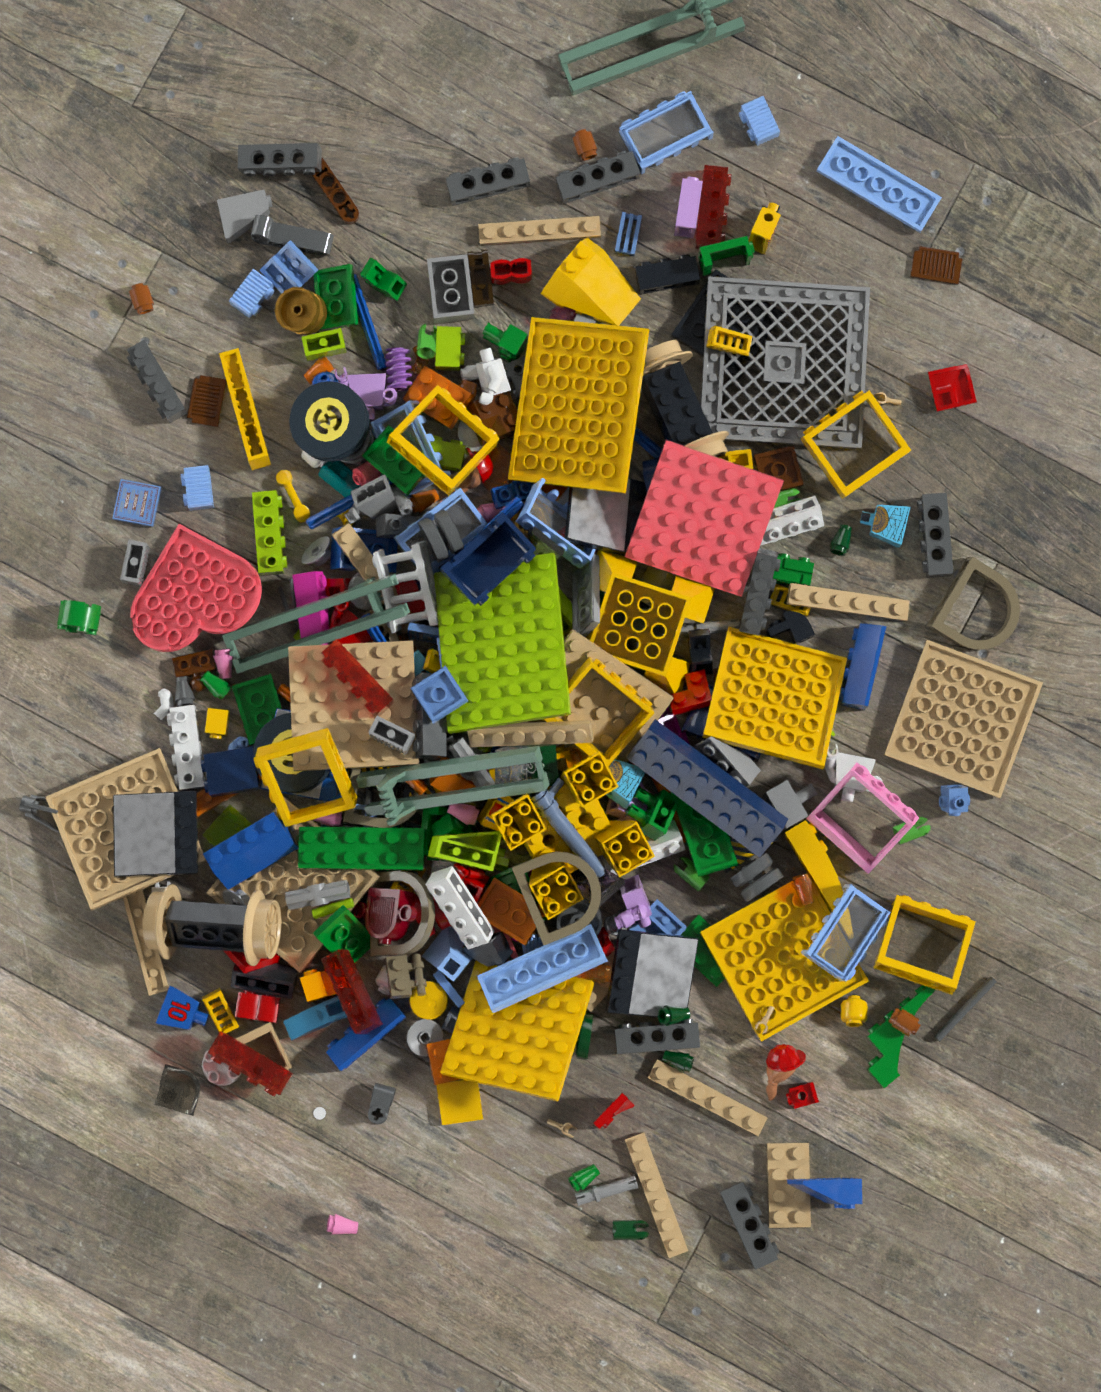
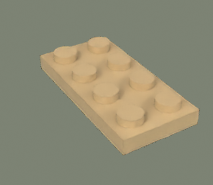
[767,1143,811,1228]

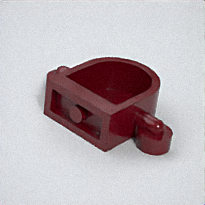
[352,888,417,945]

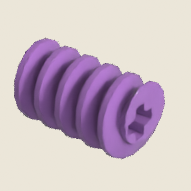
[385,348,412,392]

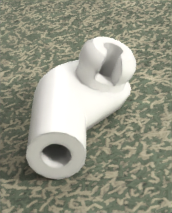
[154,689,174,720]

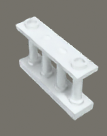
[372,541,438,633]

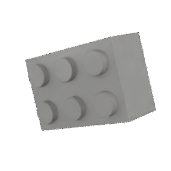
[427,254,475,324]

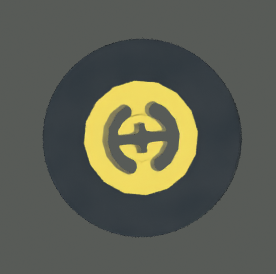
[289,381,370,462]
[253,713,331,793]

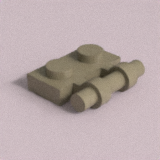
[385,954,427,999]

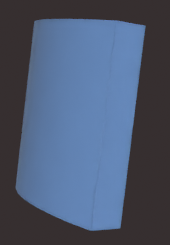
[260,240,318,294]
[629,899,687,935]

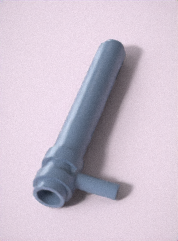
[529,778,606,878]

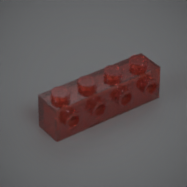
[695,165,732,249]
[321,639,394,717]
[321,949,383,1034]
[208,1031,294,1097]

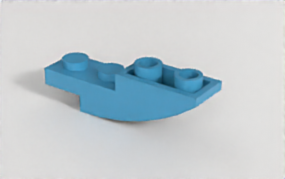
[283,988,369,1041]

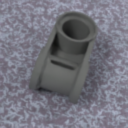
[368,1083,396,1124]

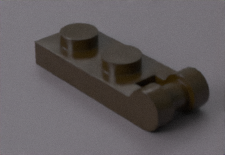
[467,250,494,307]

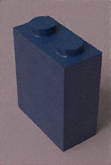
[201,746,260,797]

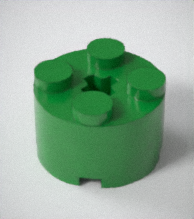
[57,600,102,636]

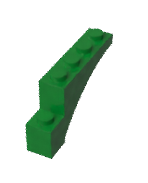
[866,985,936,1089]

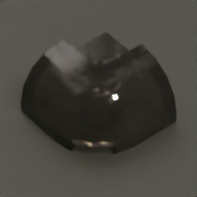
[154,1064,200,1116]

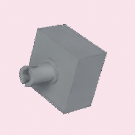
[763,780,818,831]

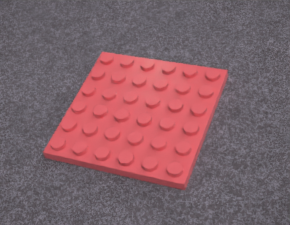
[625,440,784,597]

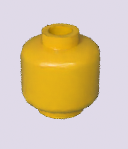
[841,995,868,1027]

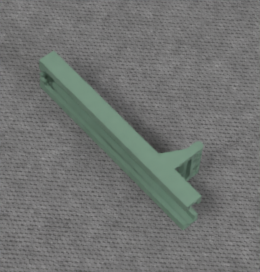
[558,0,745,96]
[222,574,410,673]
[356,746,550,826]

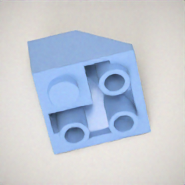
[422,926,473,982]

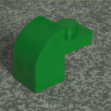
[360,258,407,301]

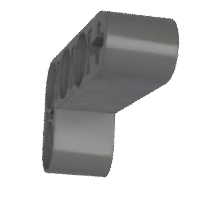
[251,215,334,256]

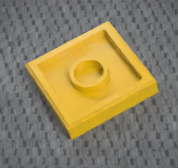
[436,1080,483,1125]

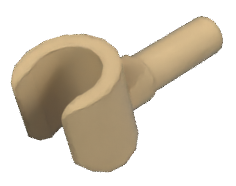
[873,392,902,405]
[755,1006,774,1034]
[547,1119,577,1138]

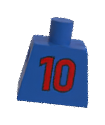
[156,986,209,1030]

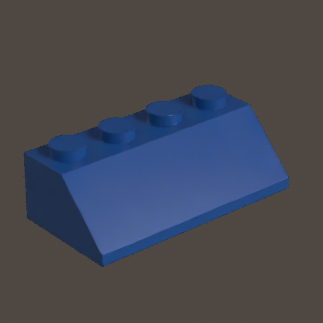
[839,623,887,711]
[203,812,299,890]
[326,998,406,1071]

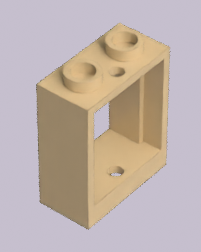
[232,1022,293,1088]

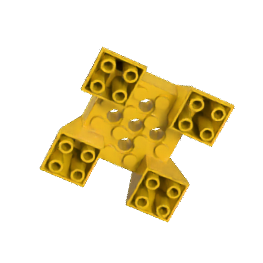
[586,550,715,694]
[491,751,655,920]

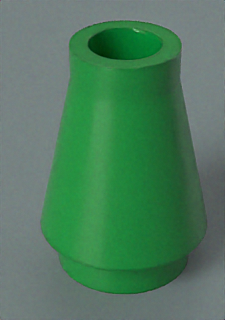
[200,671,231,700]
[568,1164,600,1192]

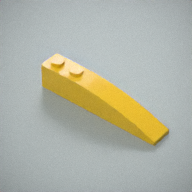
[219,348,271,470]
[783,820,854,940]

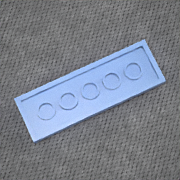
[816,136,942,233]
[477,924,608,1013]

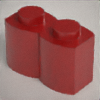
[490,258,532,285]
[235,990,281,1023]

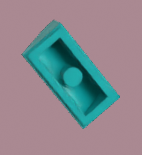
[318,461,361,497]

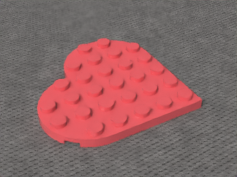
[130,524,262,652]

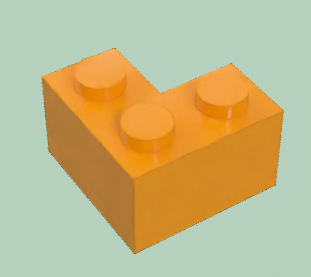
[300,963,349,1002]

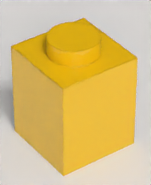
[205,708,230,740]

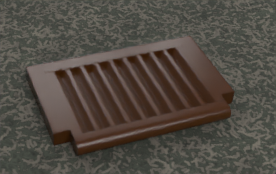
[910,246,962,285]
[187,375,226,427]

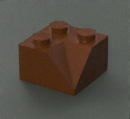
[466,391,518,446]

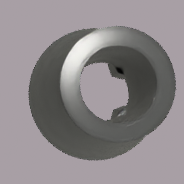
[175,676,195,707]

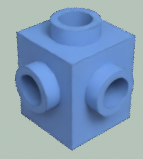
[939,784,970,816]

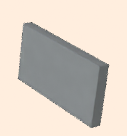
[572,554,600,638]

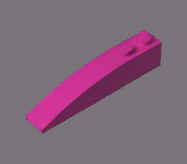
[293,571,329,645]

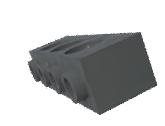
[238,143,322,177]
[556,151,640,204]
[446,157,530,206]
[917,493,954,578]
[615,1019,700,1054]
[720,1181,780,1270]

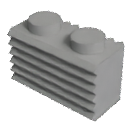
[120,540,150,586]
[368,716,415,755]

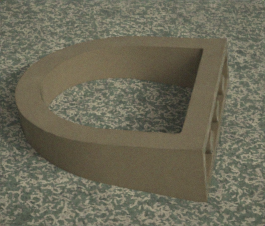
[926,557,1020,650]
[341,768,424,828]
[512,851,601,945]
[370,871,435,956]

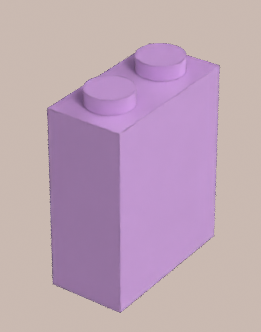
[674,177,703,239]

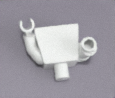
[460,348,511,405]
[825,744,882,802]

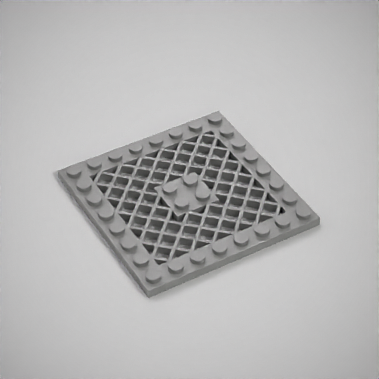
[701,276,870,449]

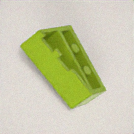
[428,831,502,871]

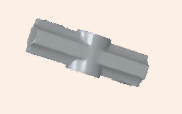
[448,737,496,787]
[285,880,350,910]

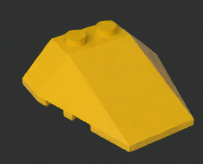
[541,238,641,326]

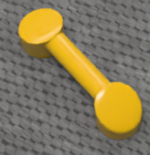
[276,470,311,523]

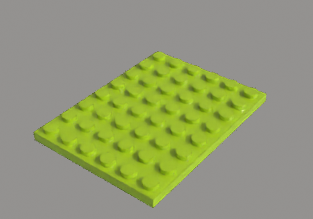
[434,553,571,734]

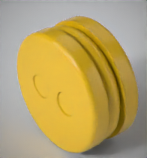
[409,981,448,1020]

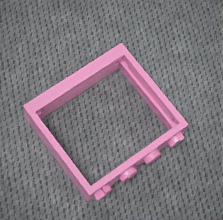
[806,763,919,874]

